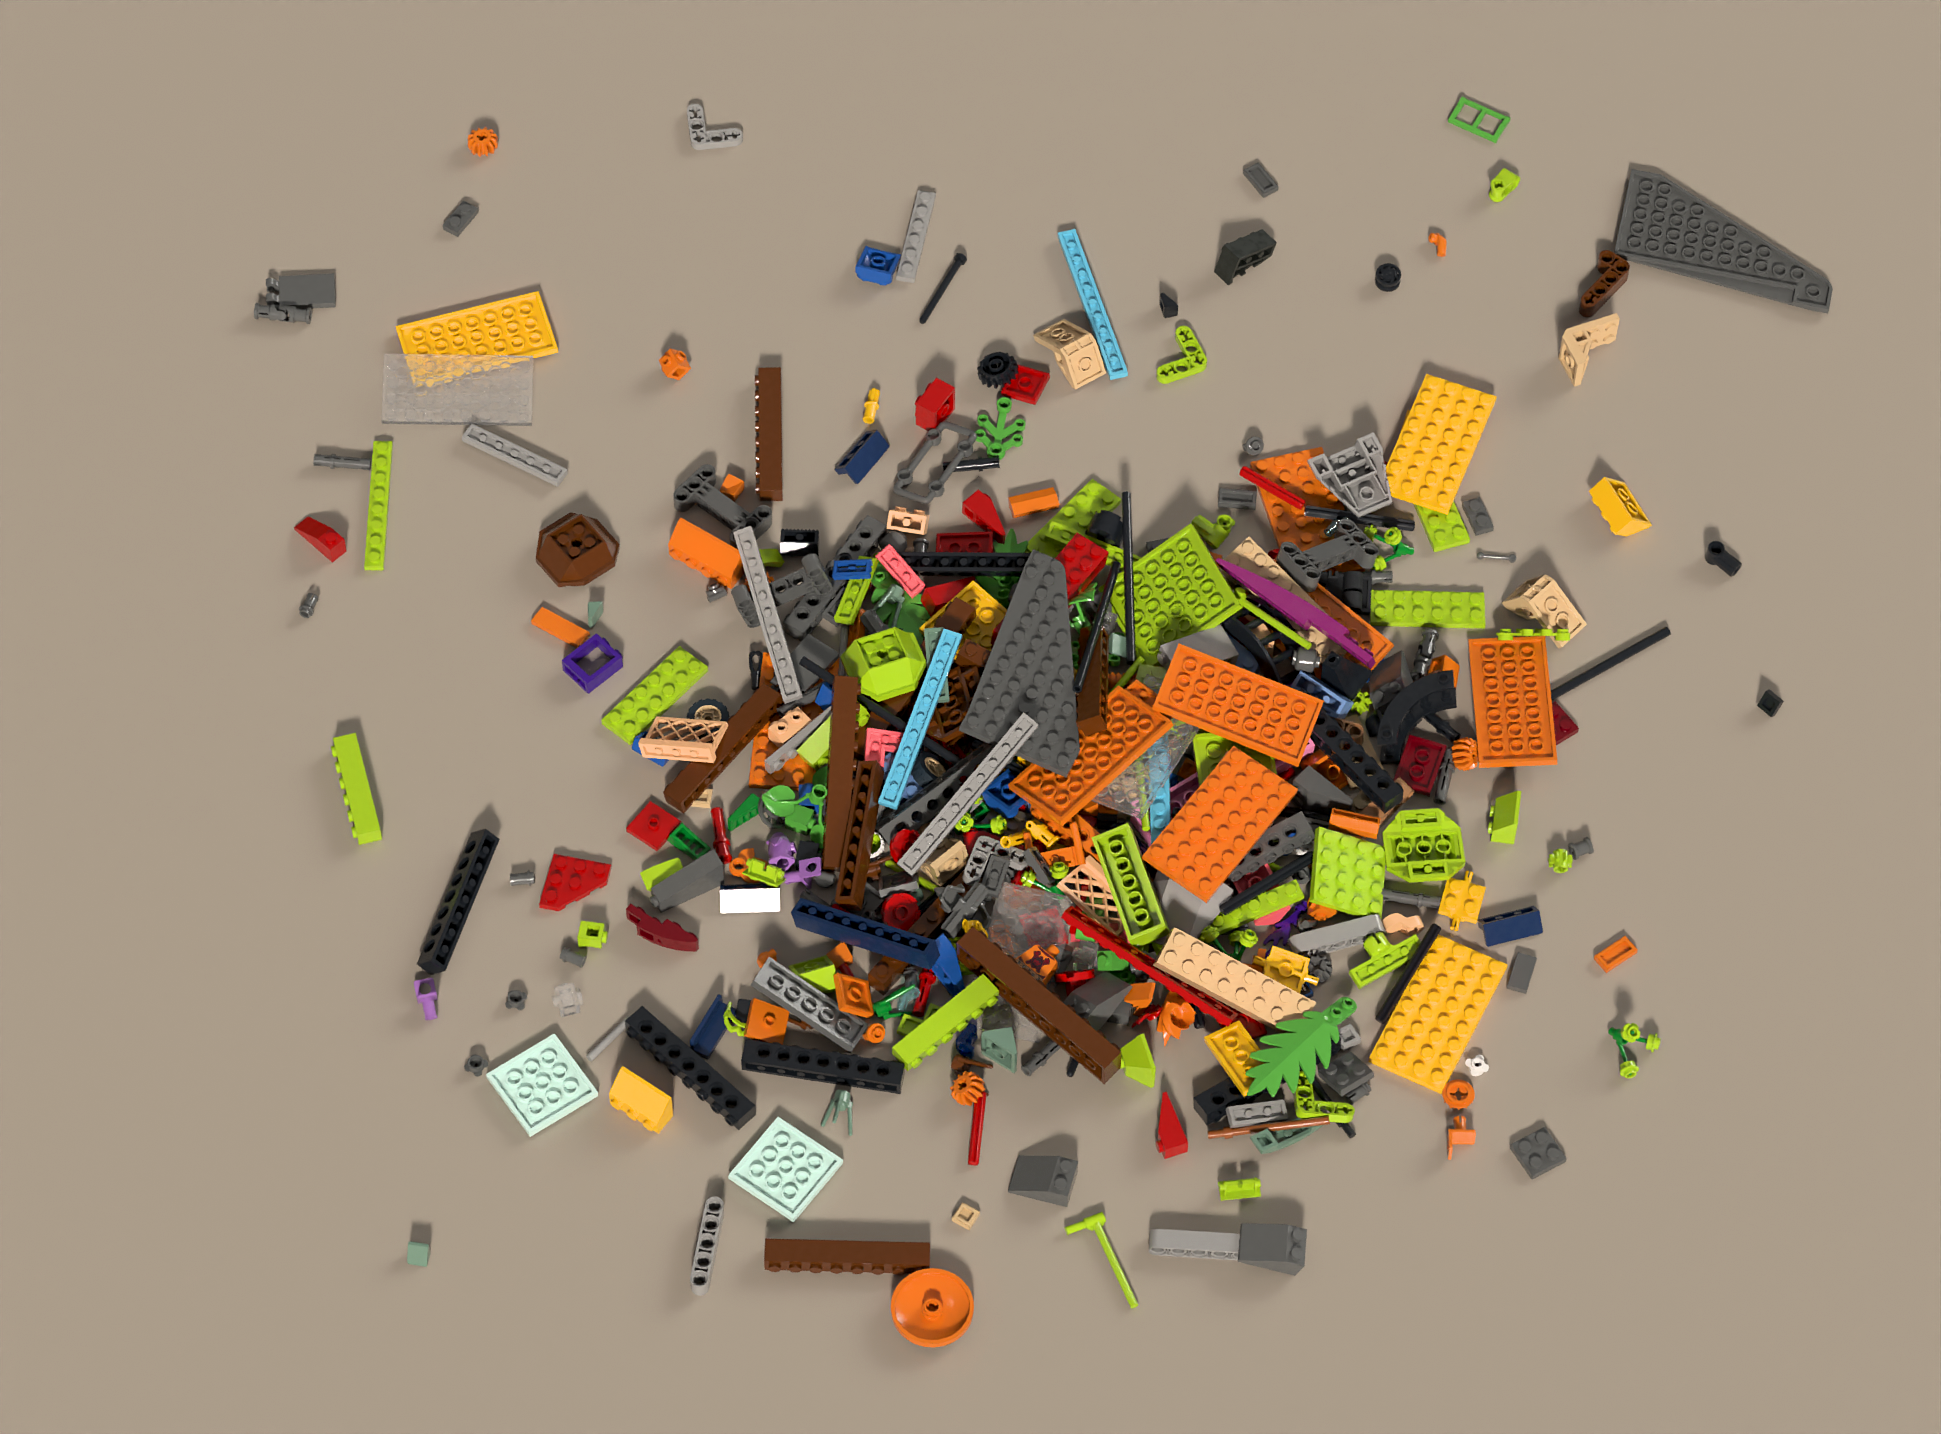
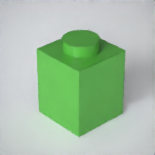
[785,804,816,836]
[1097,951,1129,971]

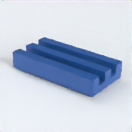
[832,559,873,580]

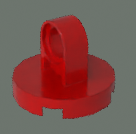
[889,829,920,863]
[881,893,920,931]
[1055,969,1095,997]

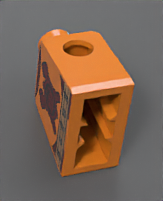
[1015,944,1060,985]

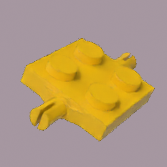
[1438,871,1486,931]
[1252,946,1319,993]

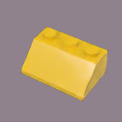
[1589,477,1652,537]
[609,1066,673,1134]

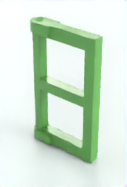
[1448,96,1511,143]

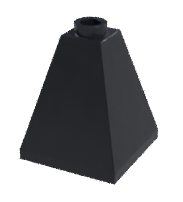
[1321,651,1373,701]

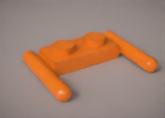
[1023,822,1086,874]

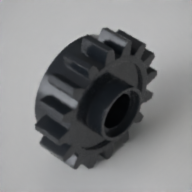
[977,352,1018,389]

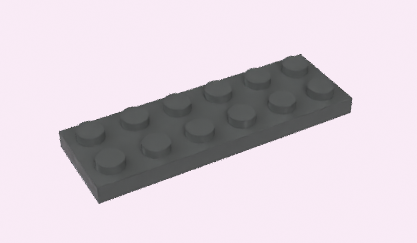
[751,957,869,1053]

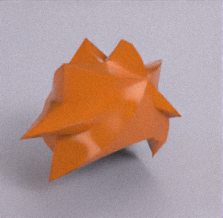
[1156,991,1196,1047]

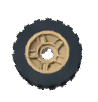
[687,698,729,743]
[911,751,949,788]

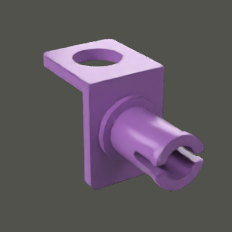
[784,857,821,889]
[414,978,438,1020]

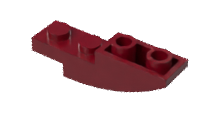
[626,903,699,952]

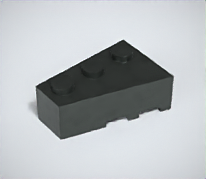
[1214,229,1277,285]

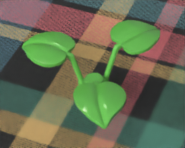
[1068,582,1098,636]
[762,766,828,849]

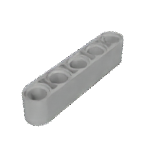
[1288,914,1386,957]
[690,1196,724,1296]
[1149,1229,1240,1260]

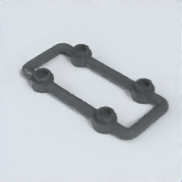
[893,421,977,504]

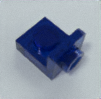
[956,1023,978,1059]

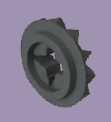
[1307,953,1332,983]

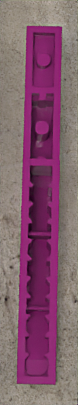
[1216,558,1376,669]

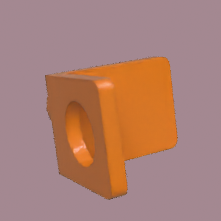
[1447,1116,1476,1160]

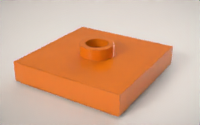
[833,972,874,1019]
[744,998,789,1045]

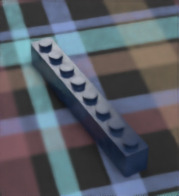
[791,898,940,970]

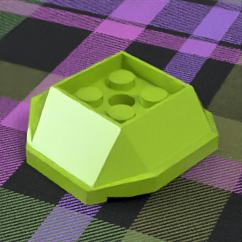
[840,627,927,702]
[1382,808,1466,883]

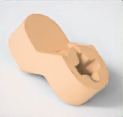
[1382,913,1424,936]

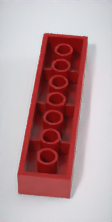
[990,533,1109,646]

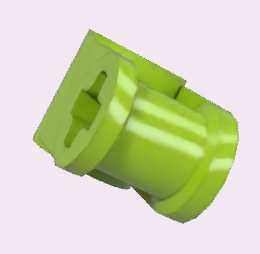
[1489,168,1520,202]

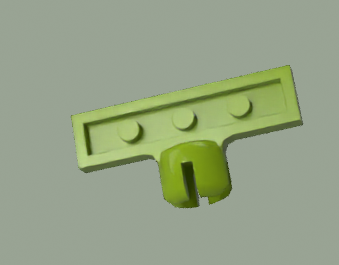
[1349,932,1421,989]

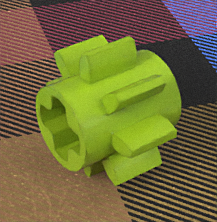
[1350,691,1372,715]
[1548,849,1573,873]

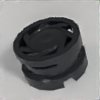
[1375,263,1401,292]

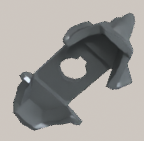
[934,883,992,930]

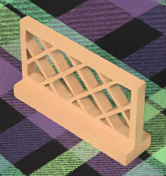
[638,716,728,763]
[1057,855,1125,936]

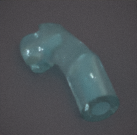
[1324,517,1350,537]
[896,987,920,1011]

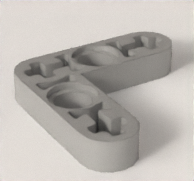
[687,104,743,150]
[962,836,1028,886]

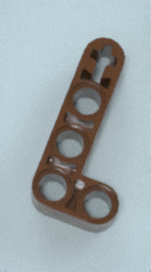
[1579,250,1630,317]

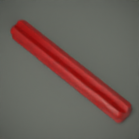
[1239,466,1306,510]
[968,1091,986,1166]

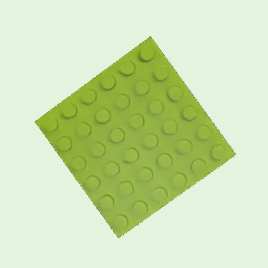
[1098,523,1242,667]

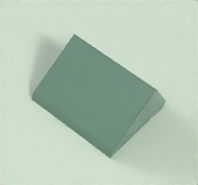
[981,1027,1017,1073]

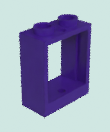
[562,633,623,694]

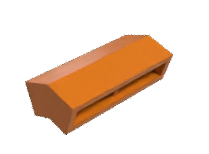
[1008,487,1060,518]
[1328,808,1381,839]

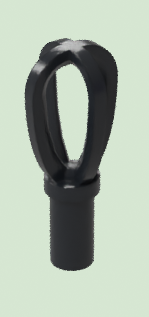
[749,651,763,690]

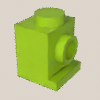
[577,921,608,948]

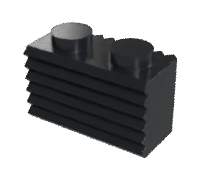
[780,529,819,557]

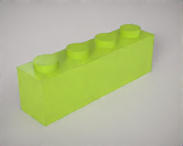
[797,701,870,771]

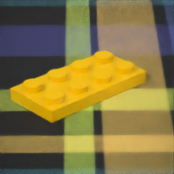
[1204,1021,1265,1097]

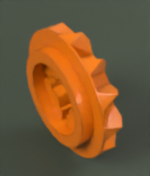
[1442,1079,1475,1111]

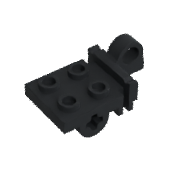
[1318,570,1372,615]

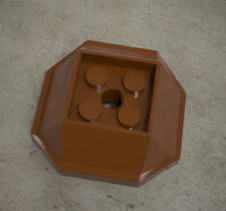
[536,512,620,587]
[910,666,982,743]

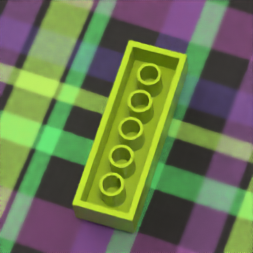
[1092,823,1170,948]

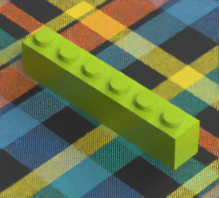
[330,733,382,845]
[892,974,999,1071]

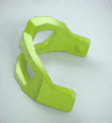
[723,1001,746,1036]

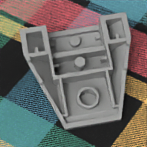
[1307,432,1392,518]
[1152,870,1234,945]

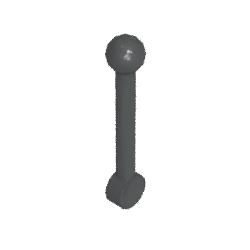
[1477,552,1516,563]

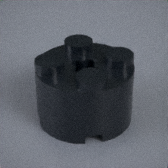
[1085,510,1123,548]

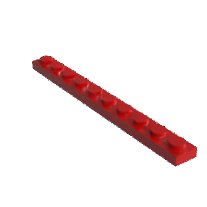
[1061,906,1238,1027]

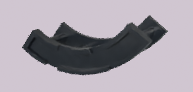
[1219,594,1315,685]
[1377,670,1457,765]

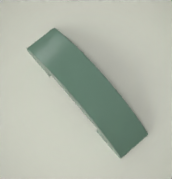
[1250,1110,1323,1154]

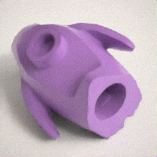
[766,832,797,872]

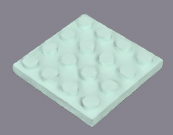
[486,1034,598,1137]
[728,1117,843,1222]

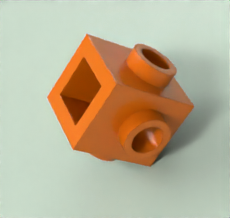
[659,348,691,380]
[1307,897,1337,921]

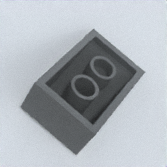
[1370,650,1413,715]
[1291,766,1353,815]
[1063,971,1132,1031]
[1008,1155,1078,1207]
[1238,1223,1307,1276]

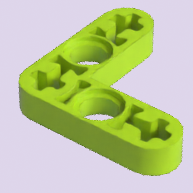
[1156,326,1207,384]
[1293,1071,1355,1123]

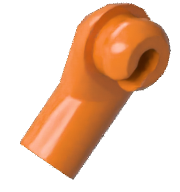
[1428,233,1447,257]

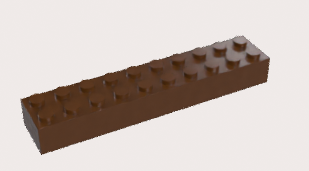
[956,927,1121,1084]

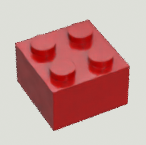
[915,378,955,431]

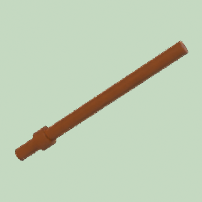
[1208,1116,1330,1139]

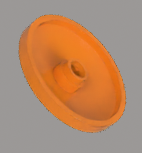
[891,1268,974,1347]

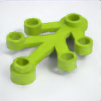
[1496,629,1570,641]

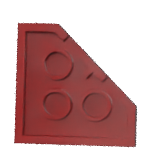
[539,854,612,911]

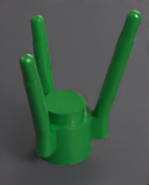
[872,984,916,1020]

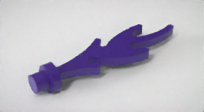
[1263,900,1307,958]

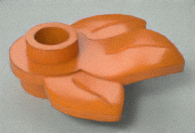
[729,848,768,884]

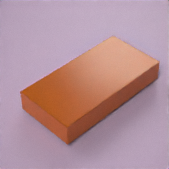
[1594,936,1638,973]

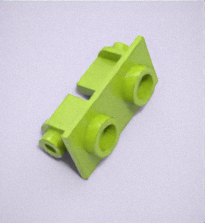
[742,858,786,887]
[1218,1177,1261,1201]

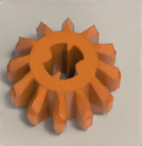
[467,126,498,157]
[1451,737,1478,771]
[950,1071,985,1106]

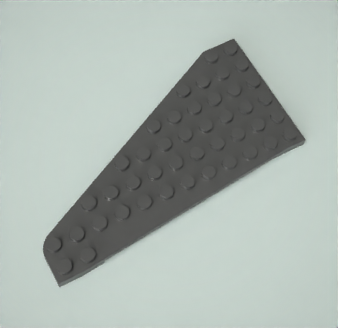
[1614,169,1833,314]
[959,549,1080,778]

